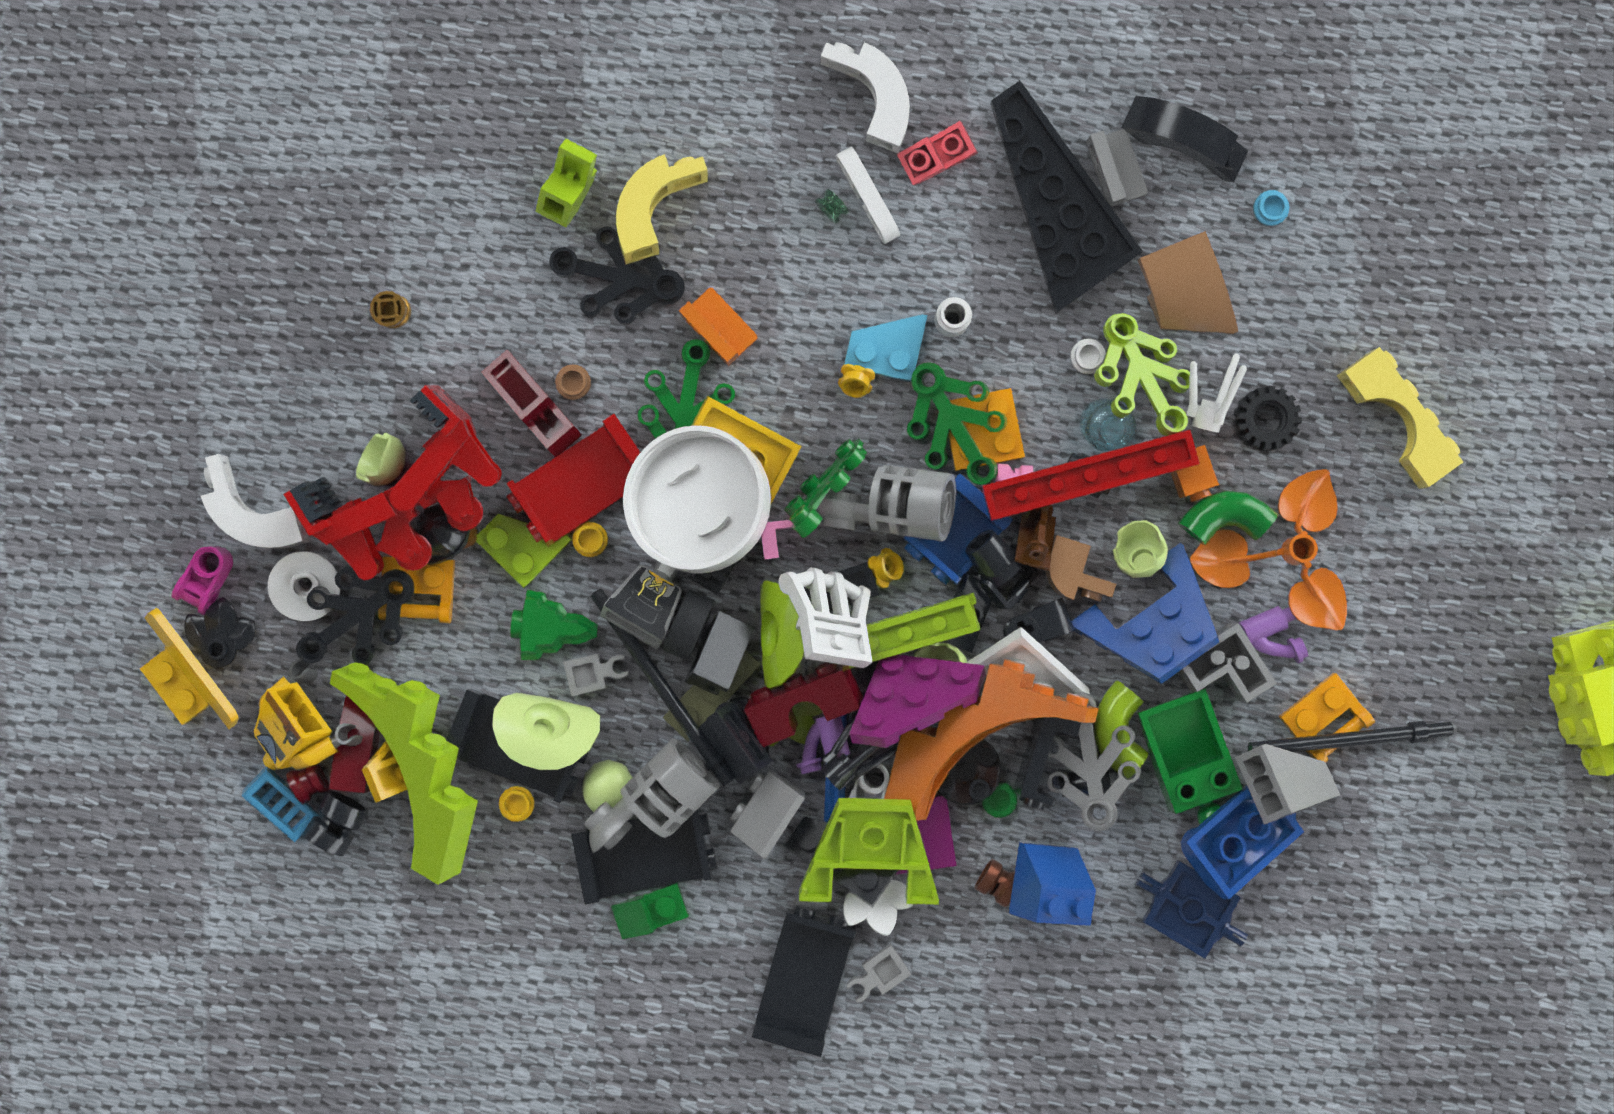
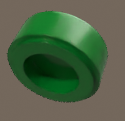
[981,782,1017,818]

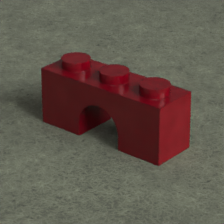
[744,662,863,747]

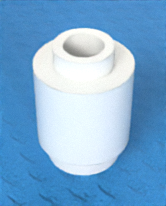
[934,297,972,337]

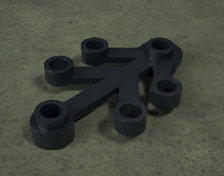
[549,226,685,325]
[296,566,415,665]

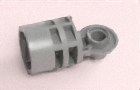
[818,465,956,541]
[583,738,720,853]

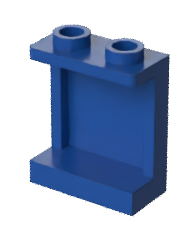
[902,473,1013,585]

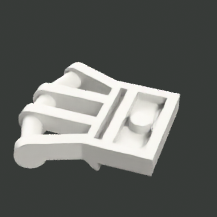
[779,567,872,668]

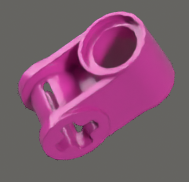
[171,546,233,615]

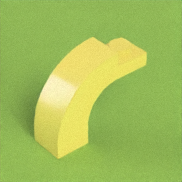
[616,154,708,265]

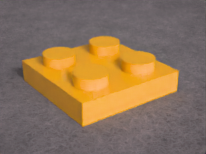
[948,388,1025,471]

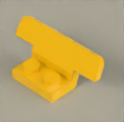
[140,608,239,730]

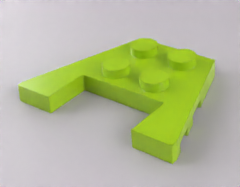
[799,798,939,905]

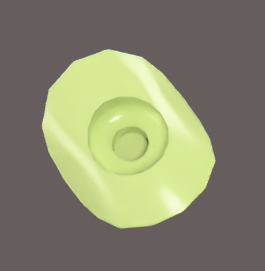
[492,693,600,770]

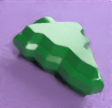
[510,590,598,660]

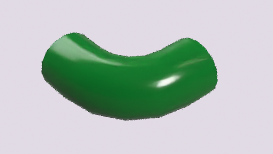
[1178,490,1278,545]

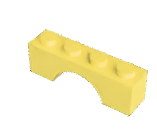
[1337,347,1463,489]

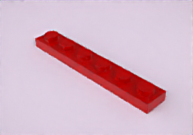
[981,430,1200,521]

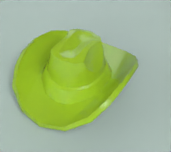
[760,580,805,689]

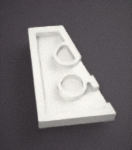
[967,627,1090,698]

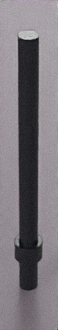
[1247,721,1454,752]

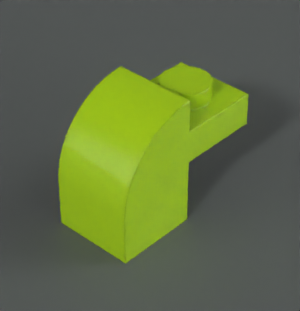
[535,138,597,228]

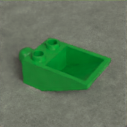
[1137,688,1243,824]

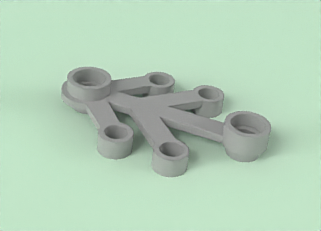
[1047,692,1141,831]

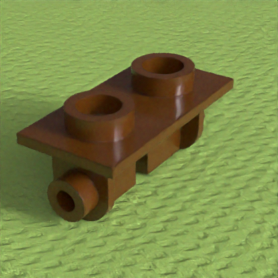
[1014,505,1056,571]

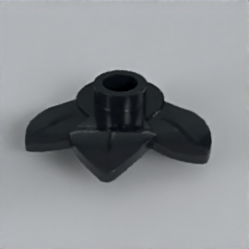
[184,597,256,668]

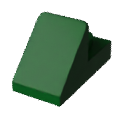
[611,883,689,939]

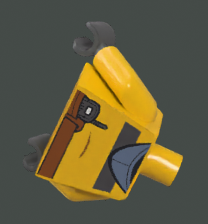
[254,660,363,770]

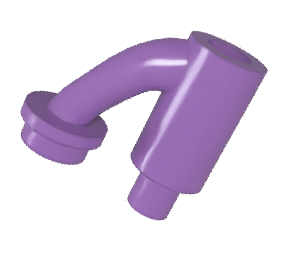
[1239,606,1308,664]
[796,716,851,774]

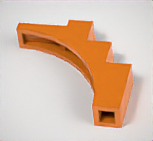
[884,659,1099,821]

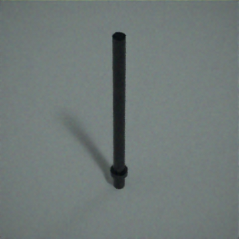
[590,589,735,787]

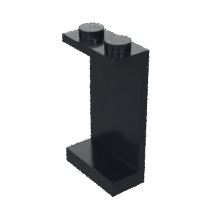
[446,689,591,803]
[571,808,718,905]
[752,905,856,1057]

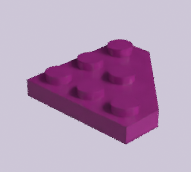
[849,654,986,748]

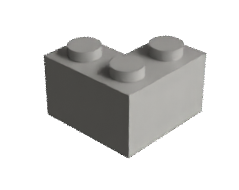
[1178,623,1277,703]

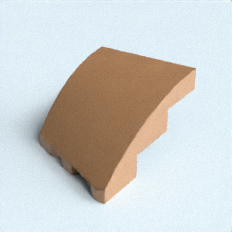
[1137,231,1238,334]

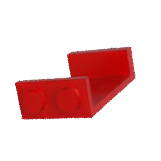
[506,414,641,547]

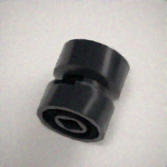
[303,790,369,856]

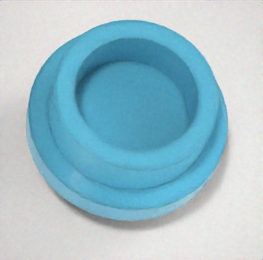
[1253,190,1289,226]

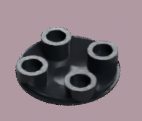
[938,739,1001,805]

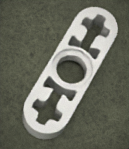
[835,147,900,244]

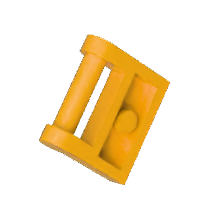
[378,557,455,623]
[1278,673,1375,762]

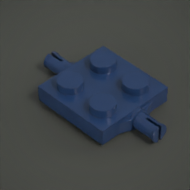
[1136,860,1248,959]

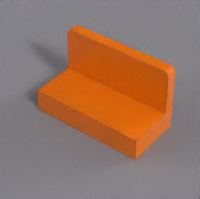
[679,287,758,366]

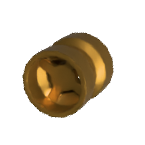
[370,291,411,329]

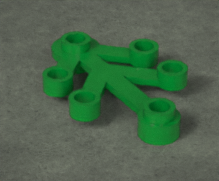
[637,339,735,439]
[907,362,1007,485]
[784,439,867,538]

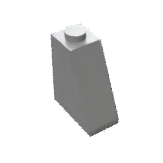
[1235,744,1340,825]

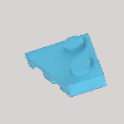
[844,314,928,382]

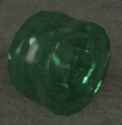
[815,189,849,224]

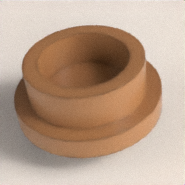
[555,365,591,400]

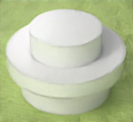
[1070,339,1106,374]

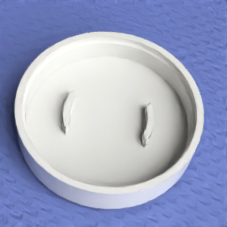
[623,426,771,573]

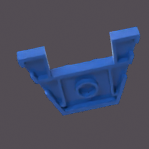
[1071,542,1219,684]

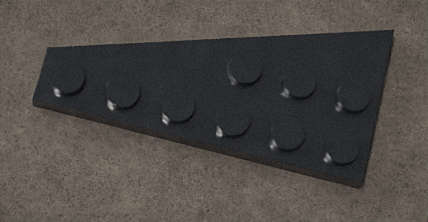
[990,80,1143,314]

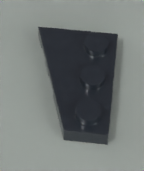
[784,816,898,908]

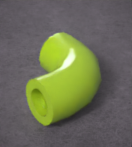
[1093,680,1149,779]

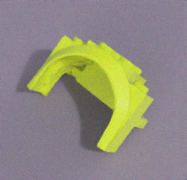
[1548,620,1614,776]

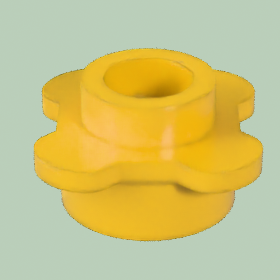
[838,364,875,398]
[868,548,904,589]

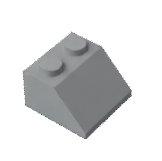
[729,769,805,859]

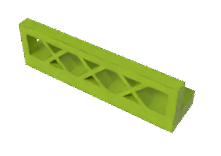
[849,592,980,668]

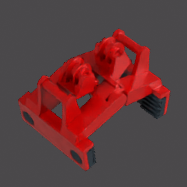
[283,385,502,580]

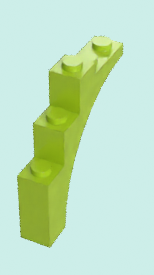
[329,662,478,885]

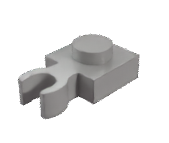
[563,653,629,696]
[846,943,912,1002]

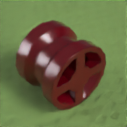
[286,764,330,804]

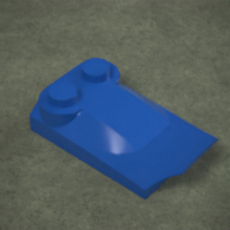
[1180,785,1304,899]

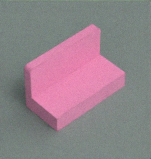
[761,520,793,560]

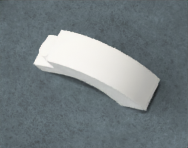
[821,42,910,153]
[201,454,310,549]

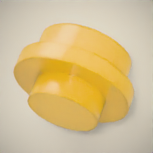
[572,522,608,557]
[499,786,535,822]

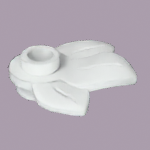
[843,880,913,936]

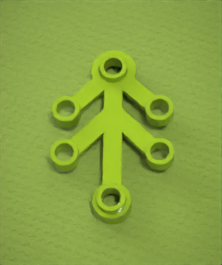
[1094,313,1190,436]

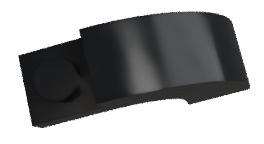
[1121,96,1248,182]

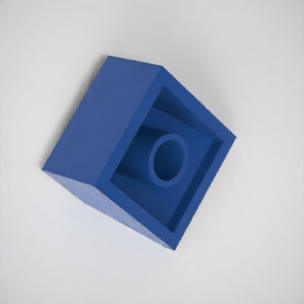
[1009,842,1096,926]

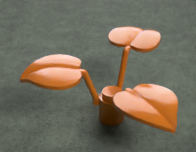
[1189,469,1347,631]

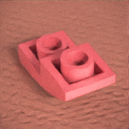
[897,121,978,186]

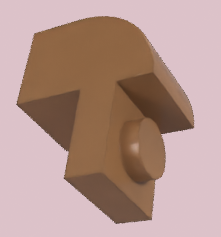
[1045,535,1116,602]

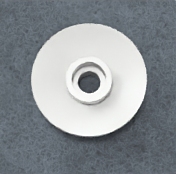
[268,551,340,621]

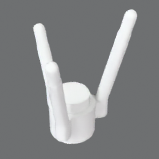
[1186,354,1247,433]

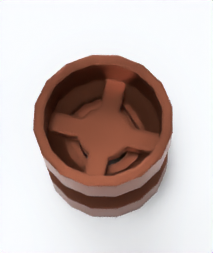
[974,858,1015,907]

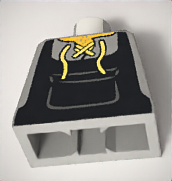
[600,562,682,650]

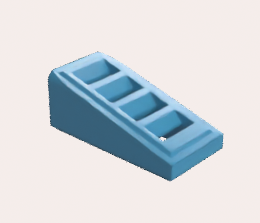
[241,767,320,842]

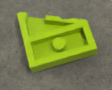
[476,514,572,588]

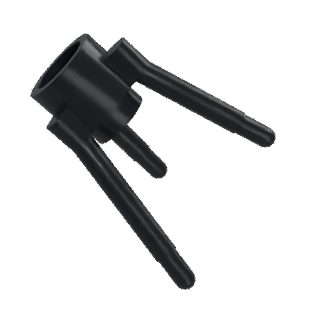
[820,709,898,791]

